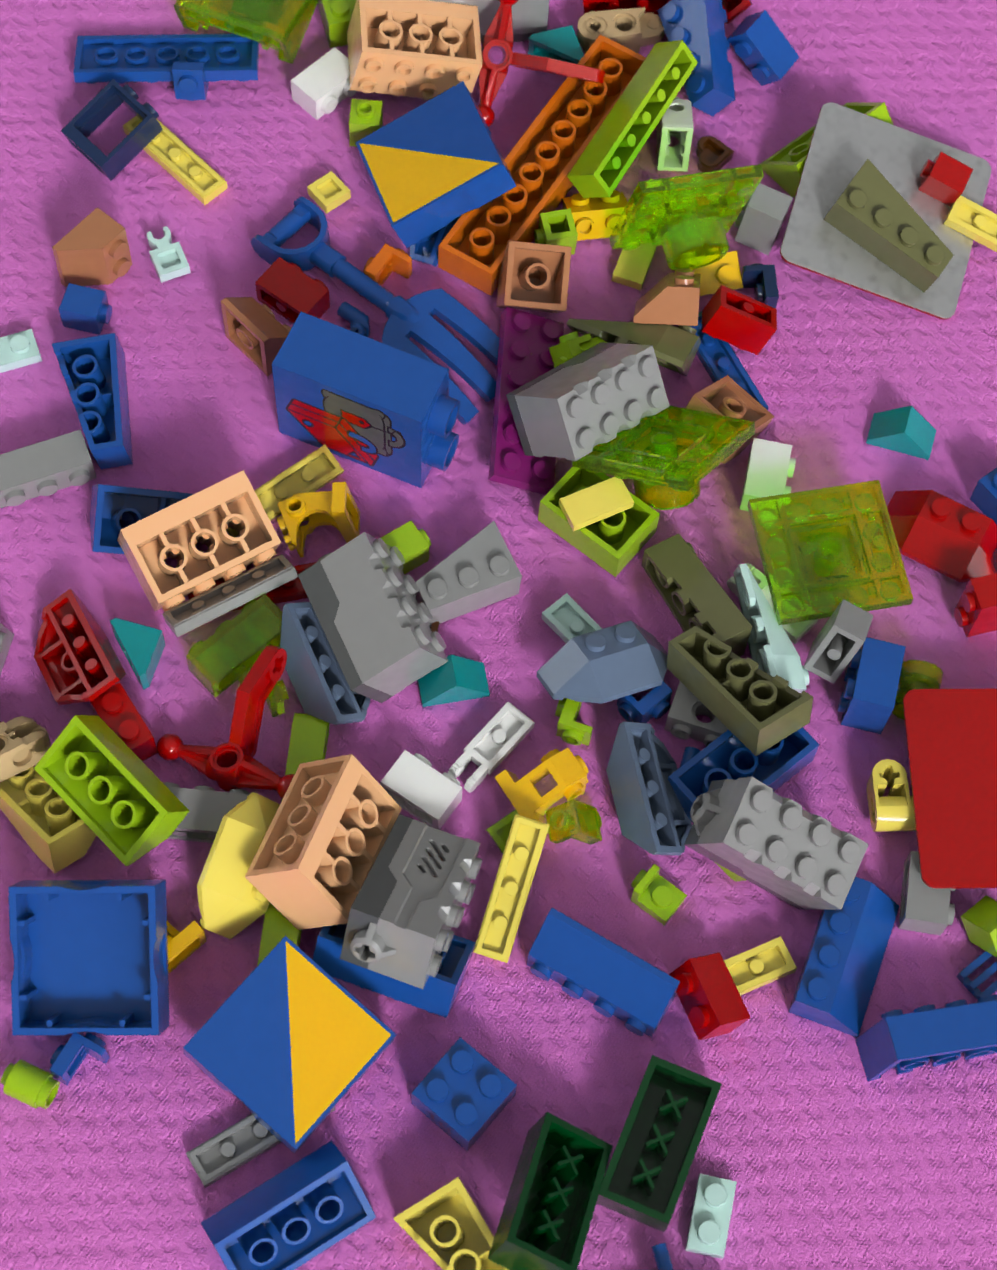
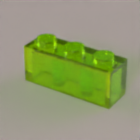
[186,594,283,698]

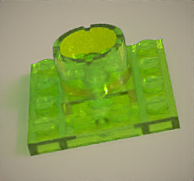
[609,164,764,270]
[572,406,755,510]
[747,480,913,625]

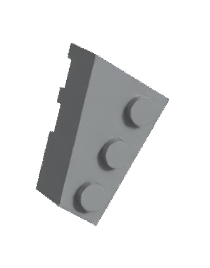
[416,521,522,627]

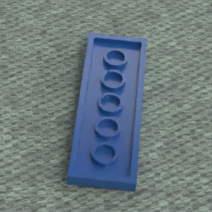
[73,33,259,84]

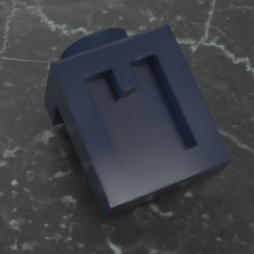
[741,263,779,308]

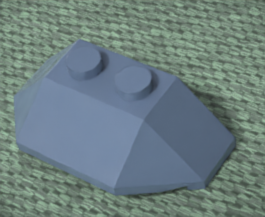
[280,602,371,725]
[536,620,668,704]
[606,721,692,856]

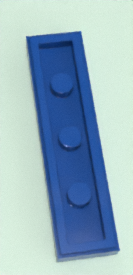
[690,311,769,410]

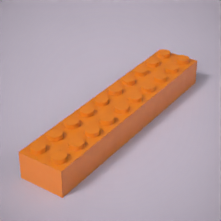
[438,34,646,296]

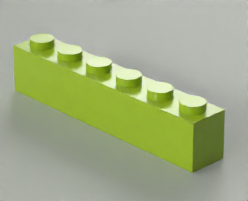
[567,40,698,198]

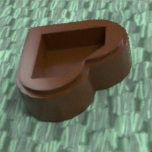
[696,136,734,175]

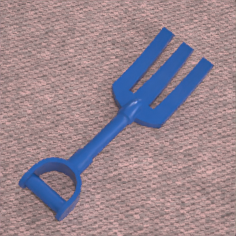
[251,196,500,425]

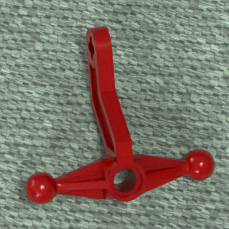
[478,0,606,127]
[156,644,295,799]

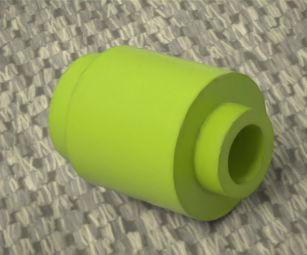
[1,1059,60,1109]

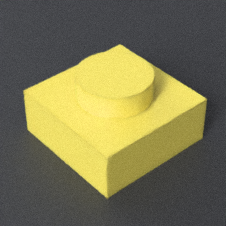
[307,171,351,214]

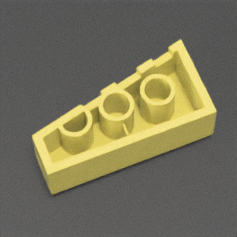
[393,1177,509,1270]

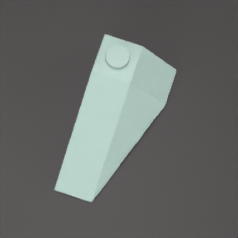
[733,563,809,693]

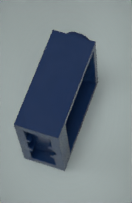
[61,79,163,181]

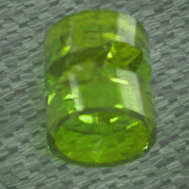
[892,660,943,720]

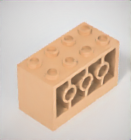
[347,0,483,99]
[117,470,281,612]
[245,754,402,930]

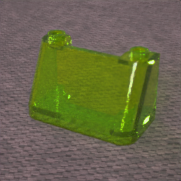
[174,0,319,64]

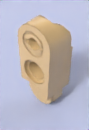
[577,7,665,53]
[0,716,51,783]

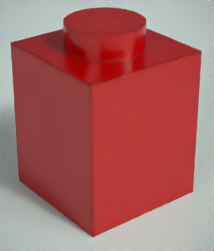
[918,152,973,207]

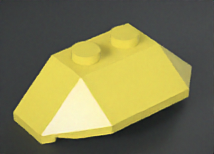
[197,792,280,939]

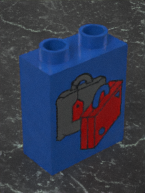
[272,311,460,488]

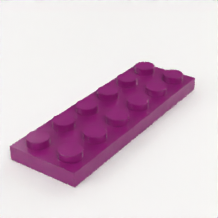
[489,306,564,495]

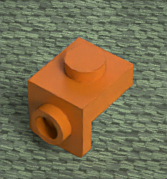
[363,243,412,286]

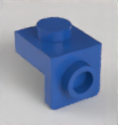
[172,62,209,101]
[617,681,673,723]
[49,1032,110,1085]

